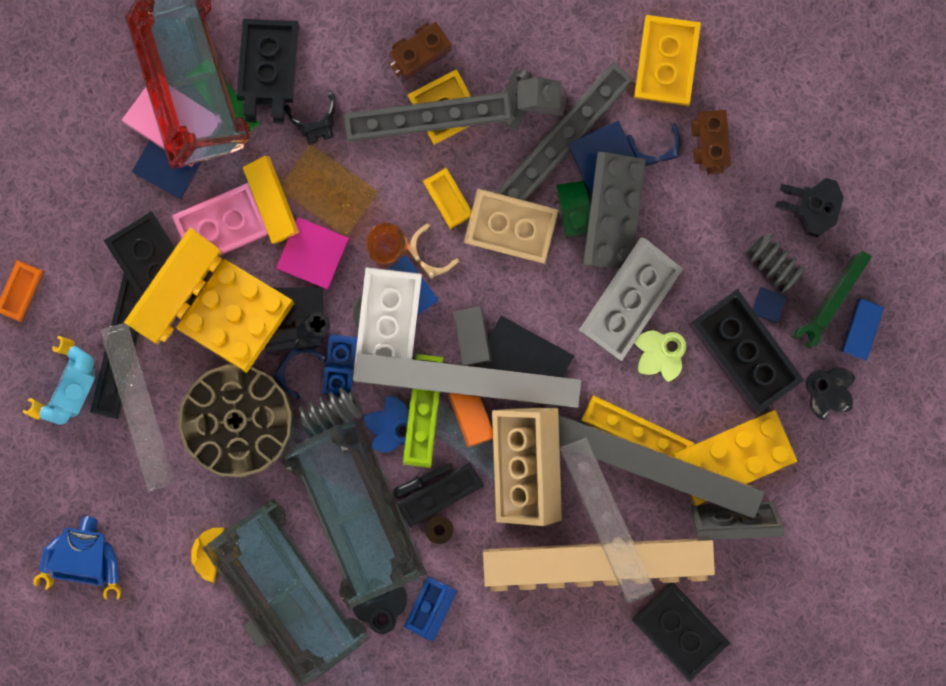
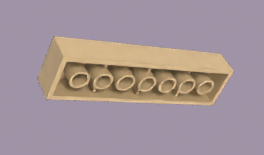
[483,539,715,591]

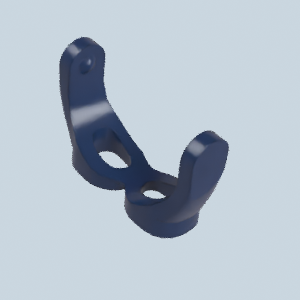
[627,123,680,166]
[274,349,327,400]

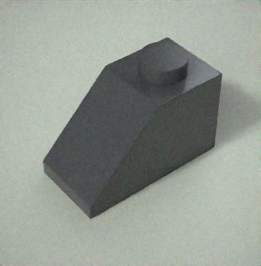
[517,77,565,116]

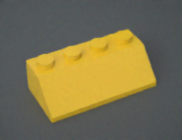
[124,228,222,345]

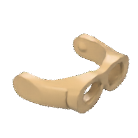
[405,223,460,279]

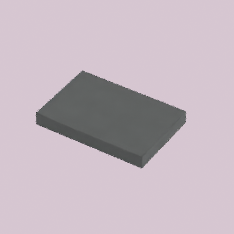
[691,502,784,541]

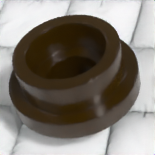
[425,516,453,544]

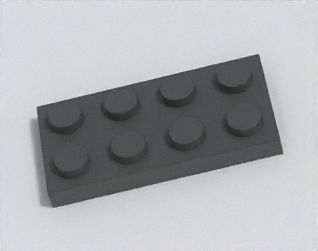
[584,152,646,269]

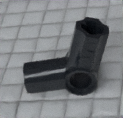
[265,312,330,354]

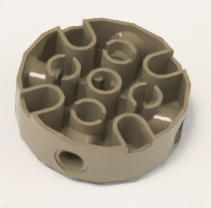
[178,364,294,477]

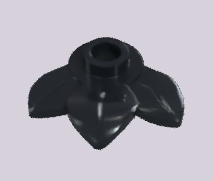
[806,368,855,420]
[352,578,407,634]

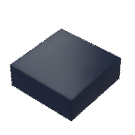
[752,287,787,323]

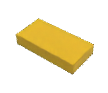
[422,167,472,230]

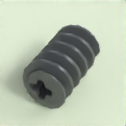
[743,233,805,294]
[299,387,362,439]

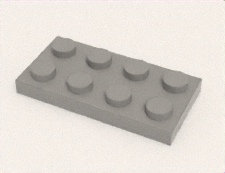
[578,237,683,361]

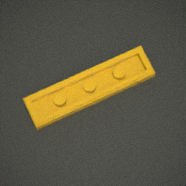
[581,395,694,457]

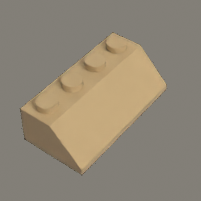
[492,408,562,526]

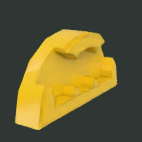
[191,527,225,583]

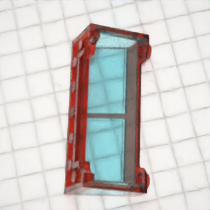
[125,0,251,169]

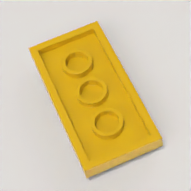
[672,410,797,506]

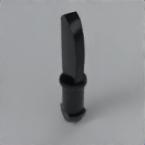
[393,463,453,498]

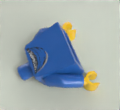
[33,516,122,600]

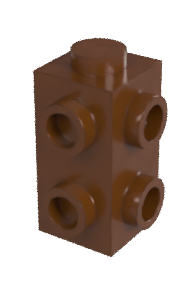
[389,22,452,80]
[691,110,731,175]

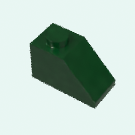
[556,181,590,240]

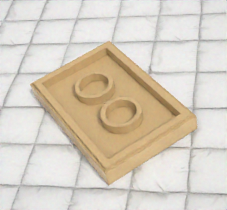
[464,189,559,264]

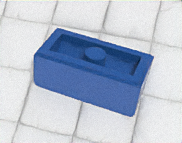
[840,298,884,361]
[404,576,458,641]

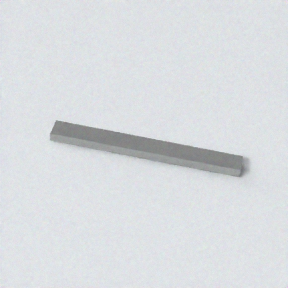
[354,353,581,408]

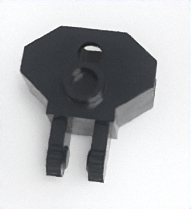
[775,178,844,238]

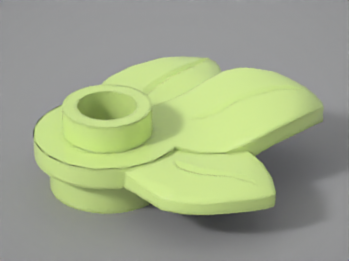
[634,330,686,382]

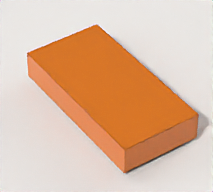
[0,260,44,322]
[448,393,493,447]

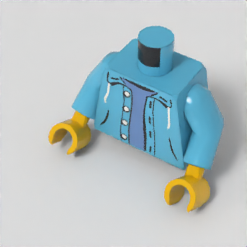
[23,336,96,425]

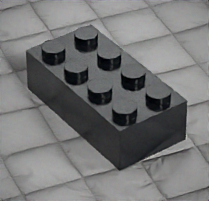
[688,289,805,414]

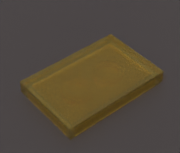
[281,145,379,237]

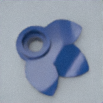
[364,396,409,452]

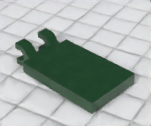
[790,250,872,349]

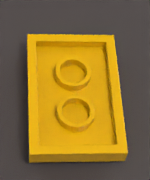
[634,15,701,106]

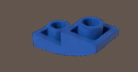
[322,334,357,396]

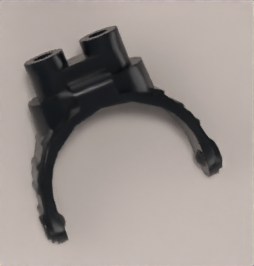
[285,91,336,145]

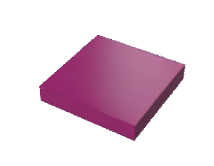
[276,217,349,290]

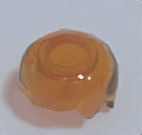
[366,222,408,265]

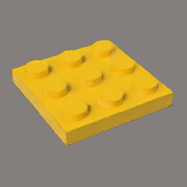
[176,259,295,373]

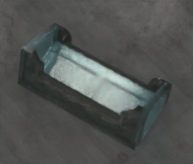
[282,420,427,609]
[202,498,371,686]

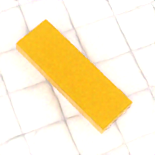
[243,156,299,244]

